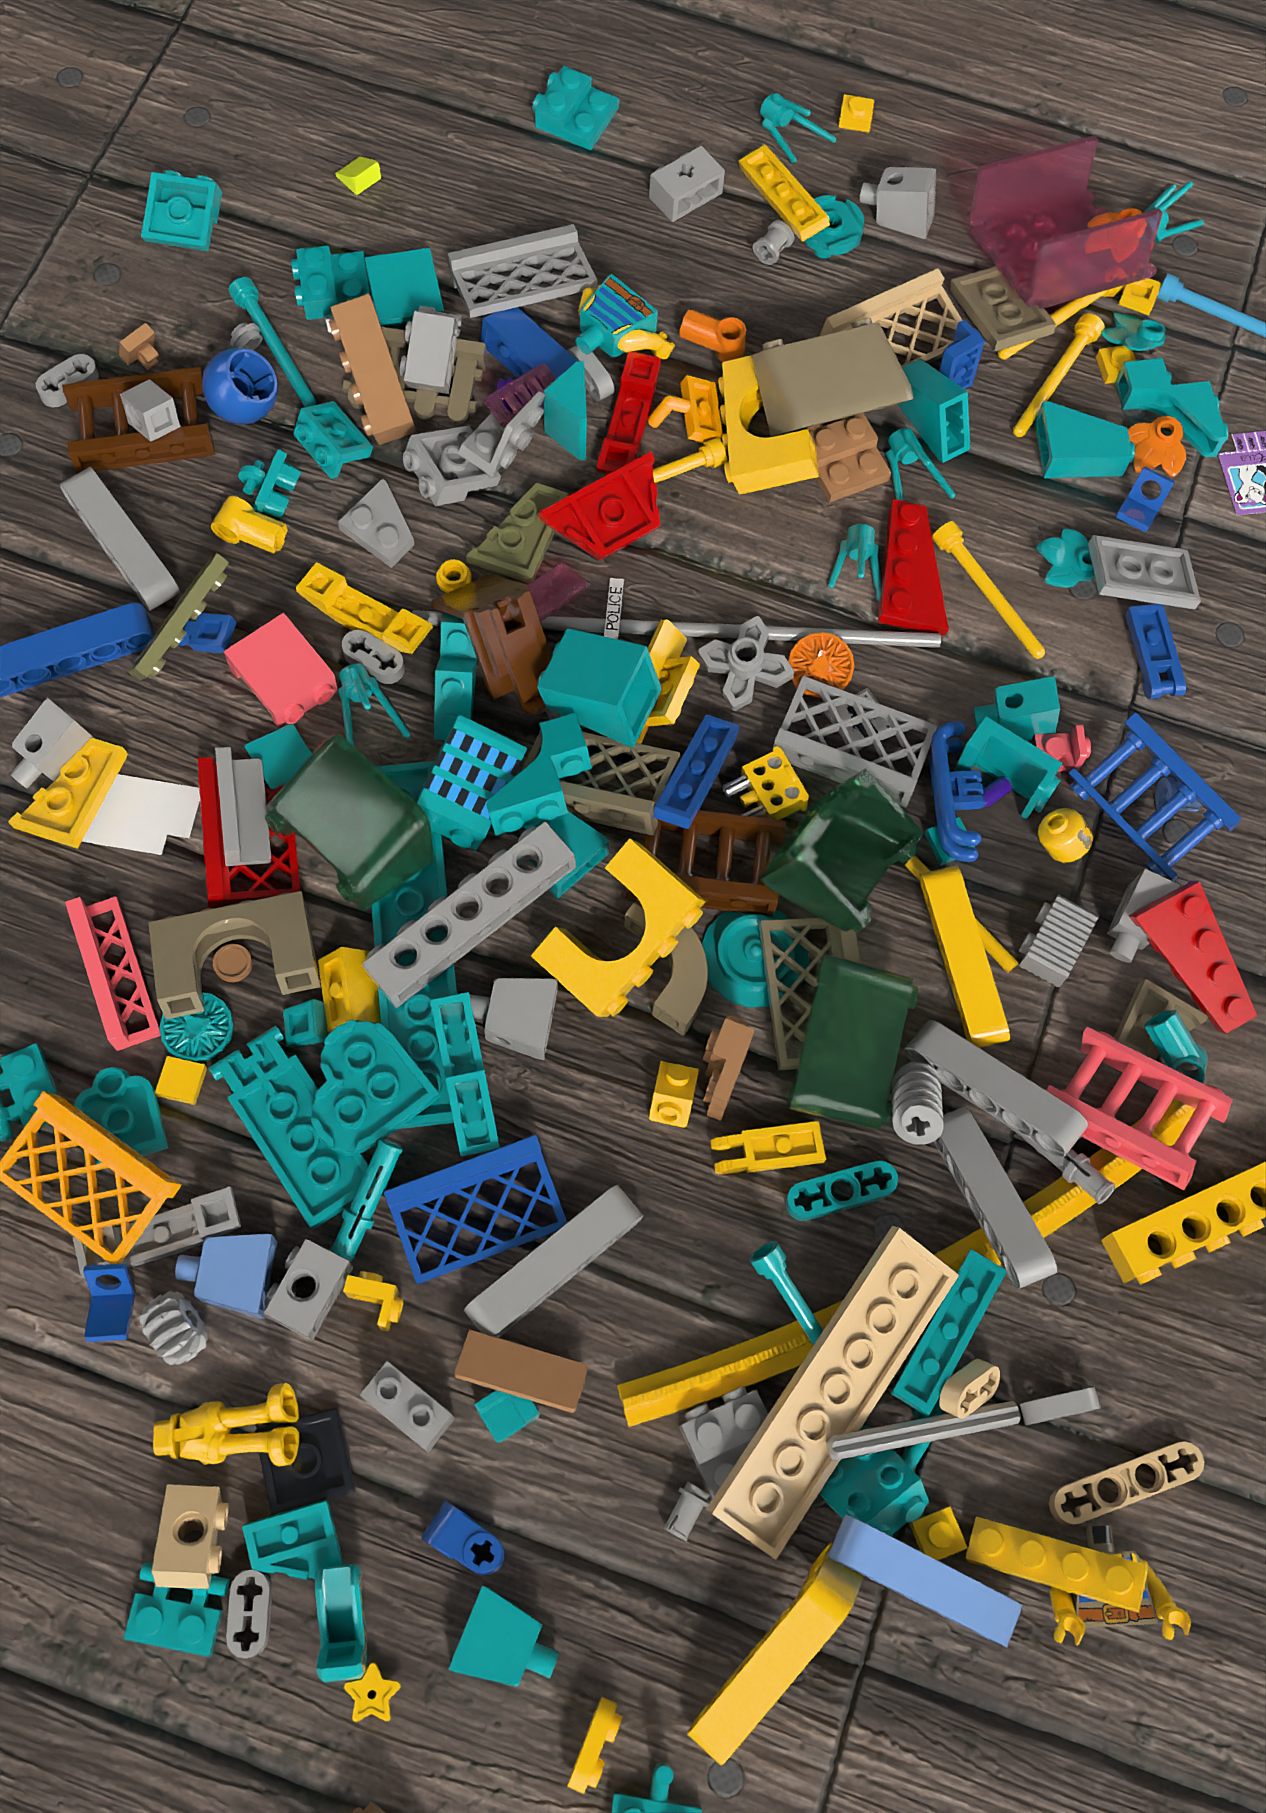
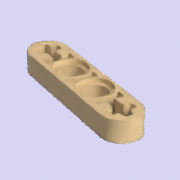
[1049,1442,1204,1525]

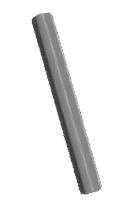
[827,1401,1021,1460]

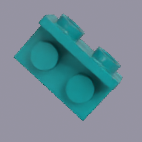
[293,401,373,479]

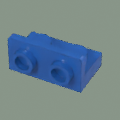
[939,320,985,389]

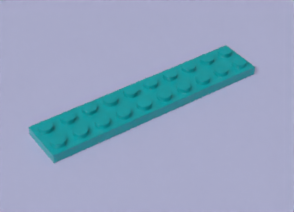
[360,761,457,1129]

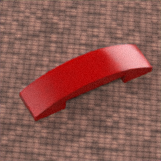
[596,352,661,474]

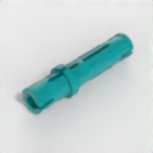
[330,1139,403,1261]

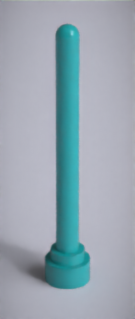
[228,277,316,407]
[749,1241,823,1345]

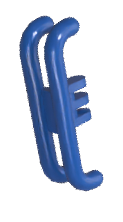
[929,721,985,862]

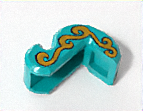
[315,1563,367,1683]

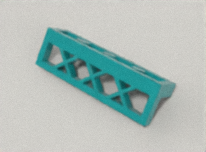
[891,1249,1007,1419]

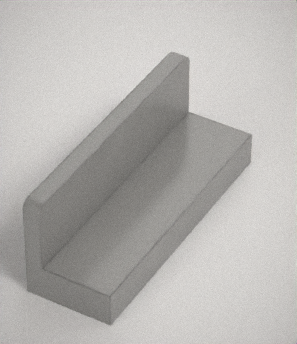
[215,747,271,866]

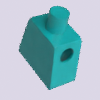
[973,676,1060,741]
[524,811,609,900]
[449,1586,560,1687]

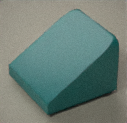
[283,999,330,1047]

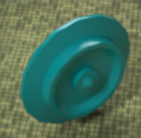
[702,910,809,1008]

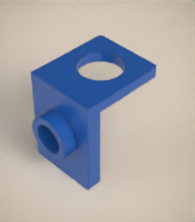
[1115,467,1175,532]
[83,1263,136,1342]

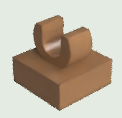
[119,323,159,370]

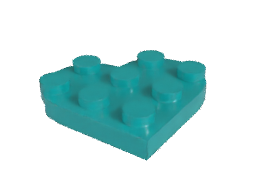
[311,1020,440,1156]

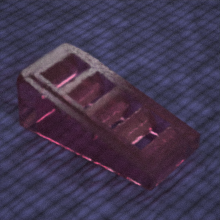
[484,364,556,429]

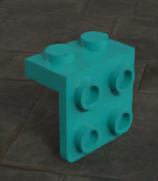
[819,1426,930,1537]

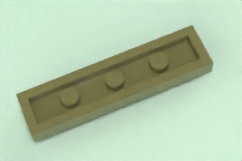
[128,553,229,681]

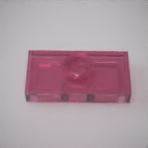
[527,562,587,622]

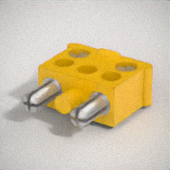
[723,746,809,820]

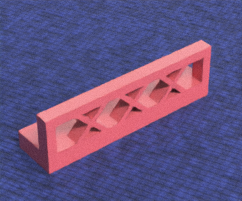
[65,897,160,1051]

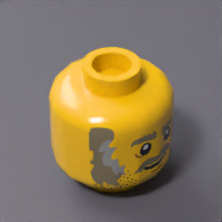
[1037,808,1093,863]

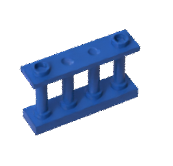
[1069,712,1241,882]

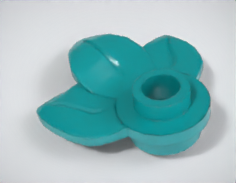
[1101,312,1166,351]
[1036,528,1095,588]

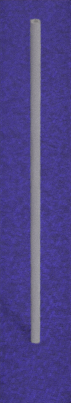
[412,610,941,648]

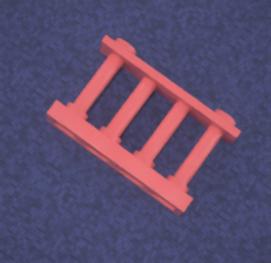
[1046,1027,1233,1190]

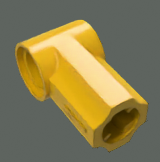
[211,496,288,554]

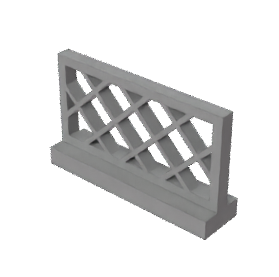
[448,224,598,318]
[772,676,938,808]

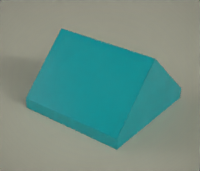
[544,361,587,460]

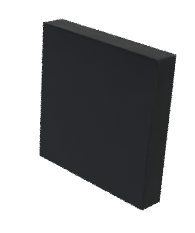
[254,1407,357,1515]

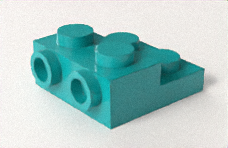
[533,66,619,151]
[141,170,222,252]
[291,245,370,320]

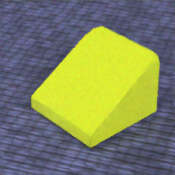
[336,157,381,195]

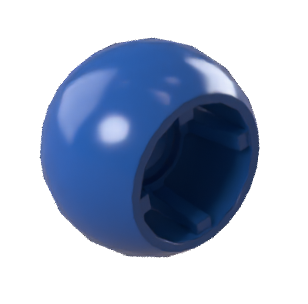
[202,347,278,425]

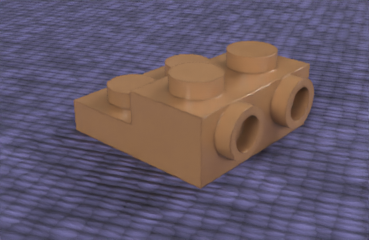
[807,413,891,503]
[702,1016,755,1121]

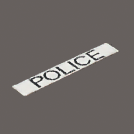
[604,578,624,640]

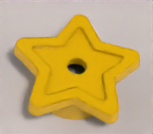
[344,1662,401,1722]

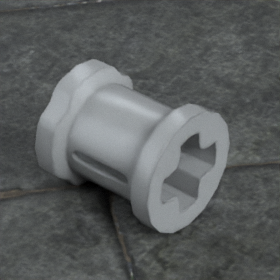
[753,220,795,265]

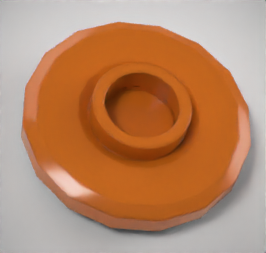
[788,632,855,699]

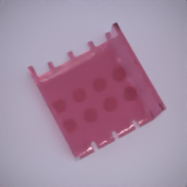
[969,136,1163,309]

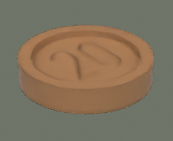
[213,944,252,982]

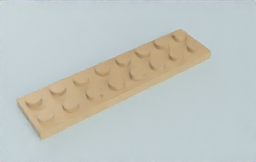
[706,1226,959,1560]

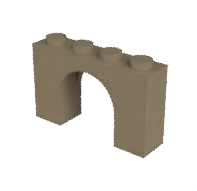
[148,891,321,1019]

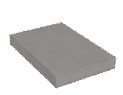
[1088,535,1201,609]

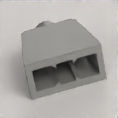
[860,167,936,239]
[10,698,94,789]
[1107,869,1180,963]
[469,978,558,1060]

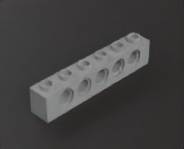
[362,822,576,1009]

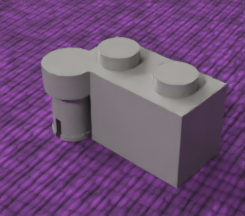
[400,306,462,394]

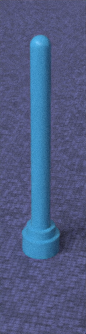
[1156,273,1266,338]

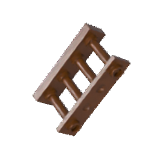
[62,367,215,473]
[625,810,786,917]

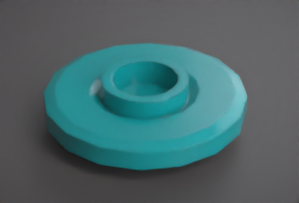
[159,992,234,1063]

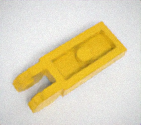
[711,1121,826,1175]

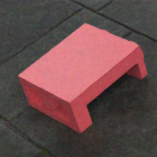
[223,613,338,729]

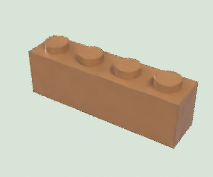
[328,294,417,445]

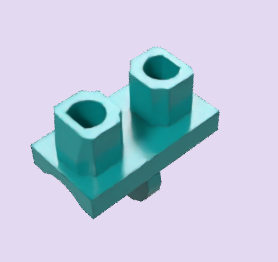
[238,449,301,519]

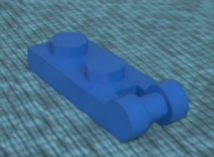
[1125,604,1186,700]

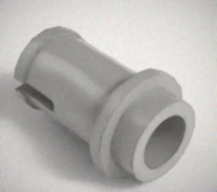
[663,1482,710,1542]

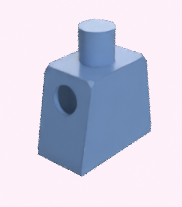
[175,1234,278,1319]

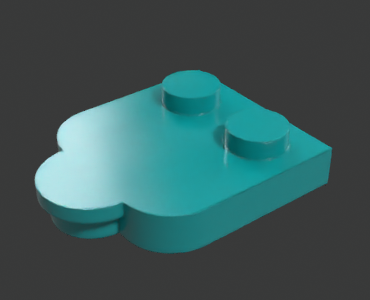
[74,1067,168,1166]

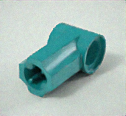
[1145,1009,1208,1084]

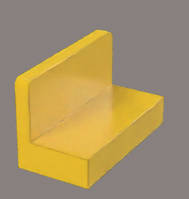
[318,947,381,1033]

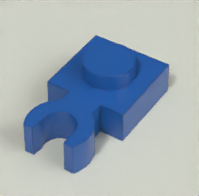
[178,613,236,653]

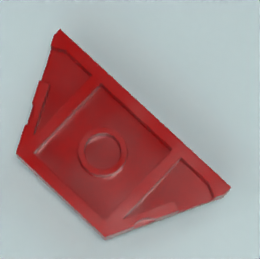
[537,451,660,561]

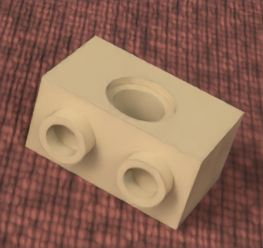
[152,1485,229,1589]

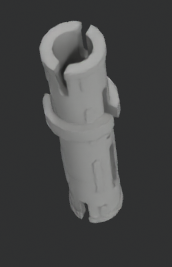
[1010,1128,1116,1204]

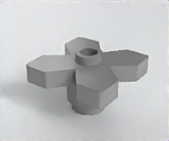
[698,616,794,711]

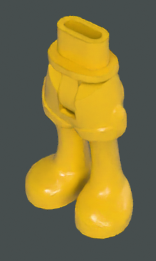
[153,1383,299,1466]

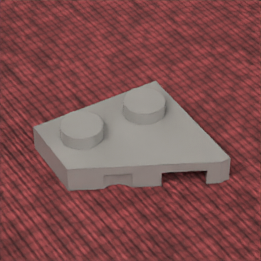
[338,479,414,568]

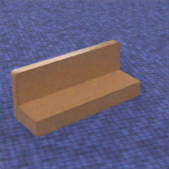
[454,1330,589,1413]

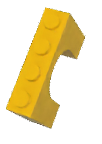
[718,355,819,495]
[531,838,706,1017]

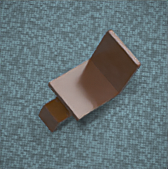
[431,574,551,715]

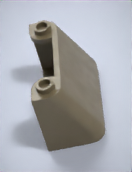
[752,318,914,437]

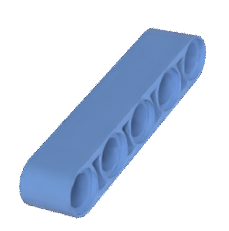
[827,1515,1023,1647]

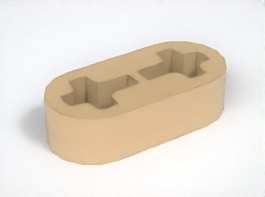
[939,1358,1000,1419]

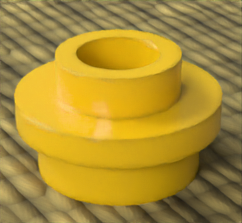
[436,560,472,593]

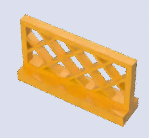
[0,1091,182,1264]

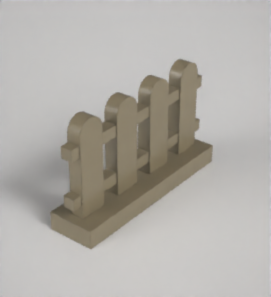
[342,327,488,425]

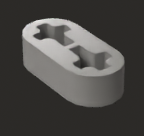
[567,345,614,401]
[36,354,99,407]
[342,630,405,684]
[1020,1387,1101,1425]
[226,1570,273,1658]

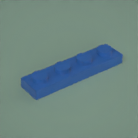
[653,714,740,829]

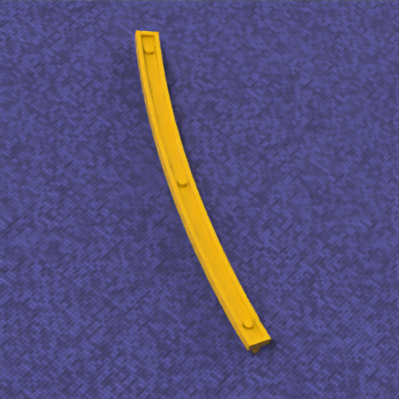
[617,1098,1195,1427]

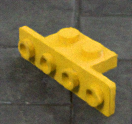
[628,619,700,755]

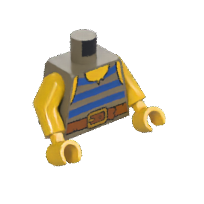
[1049,1525,1191,1645]

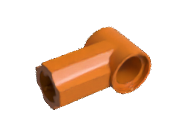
[679,309,746,362]

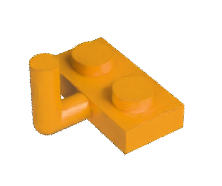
[647,375,723,443]

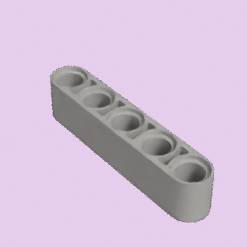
[59,467,180,611]
[904,1020,1088,1158]
[933,1106,1057,1289]
[464,1185,643,1338]

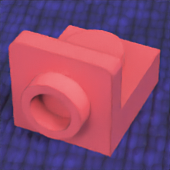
[1031,725,1091,772]

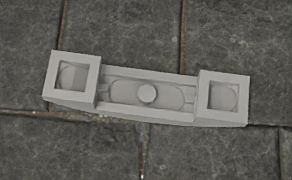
[73,1187,241,1278]

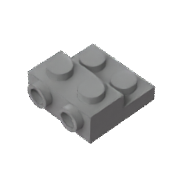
[403,426,501,506]
[679,1386,768,1500]

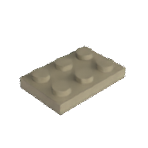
[950,263,1056,352]

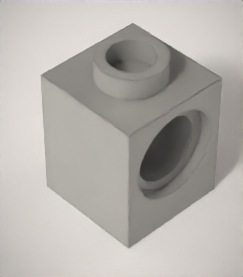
[120,379,180,442]

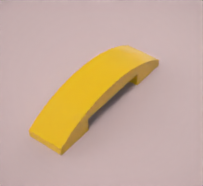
[296,562,433,654]

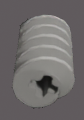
[892,1062,944,1145]

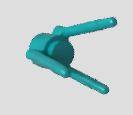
[760,93,836,163]
[1139,181,1204,243]
[886,428,955,501]
[828,524,882,602]
[338,664,410,748]

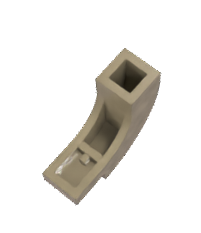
[624,903,708,1036]

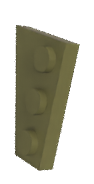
[466,483,569,585]

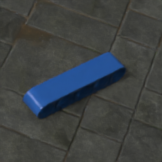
[0,603,155,697]

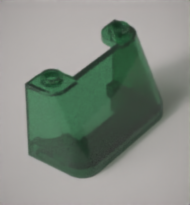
[265,733,434,911]
[759,768,924,932]
[786,954,919,1130]

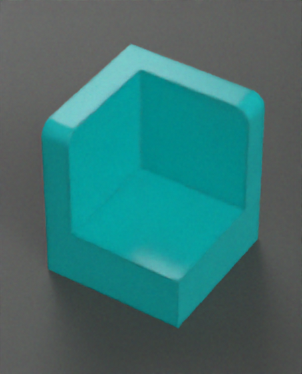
[474,1390,540,1443]

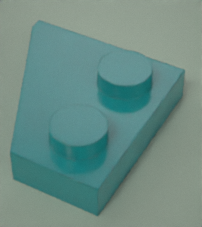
[242,1499,344,1580]

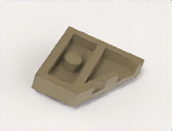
[1114,979,1208,1059]

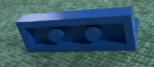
[480,307,577,402]

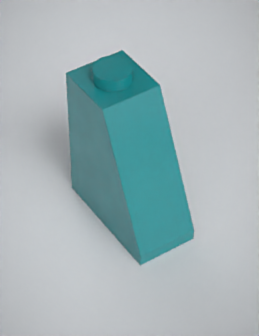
[897,359,970,463]
[1035,402,1135,478]

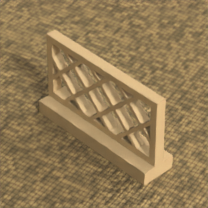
[820,268,962,367]

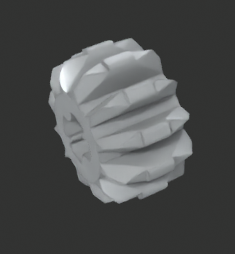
[140,1291,208,1365]

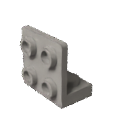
[458,391,545,477]

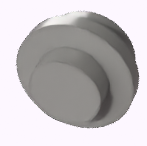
[230,323,263,350]

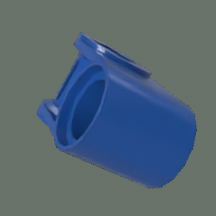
[421,1500,504,1575]

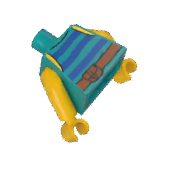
[576,274,675,359]

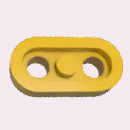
[567,1696,623,1794]

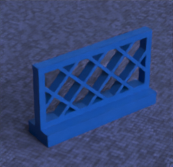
[384,1135,567,1285]

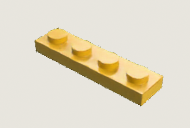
[738,144,830,242]
[966,1516,1148,1613]

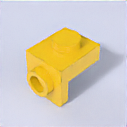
[649,1061,699,1128]
[343,1271,404,1332]

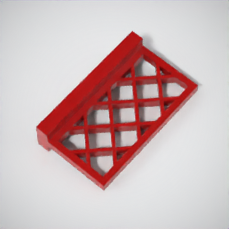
[197,757,300,908]

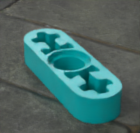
[785,1161,898,1221]

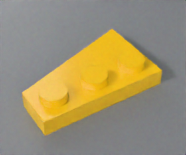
[8,738,128,849]

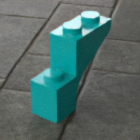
[1115,358,1228,457]
[434,613,477,740]
[487,713,592,835]

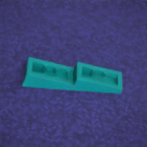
[430,992,500,1157]

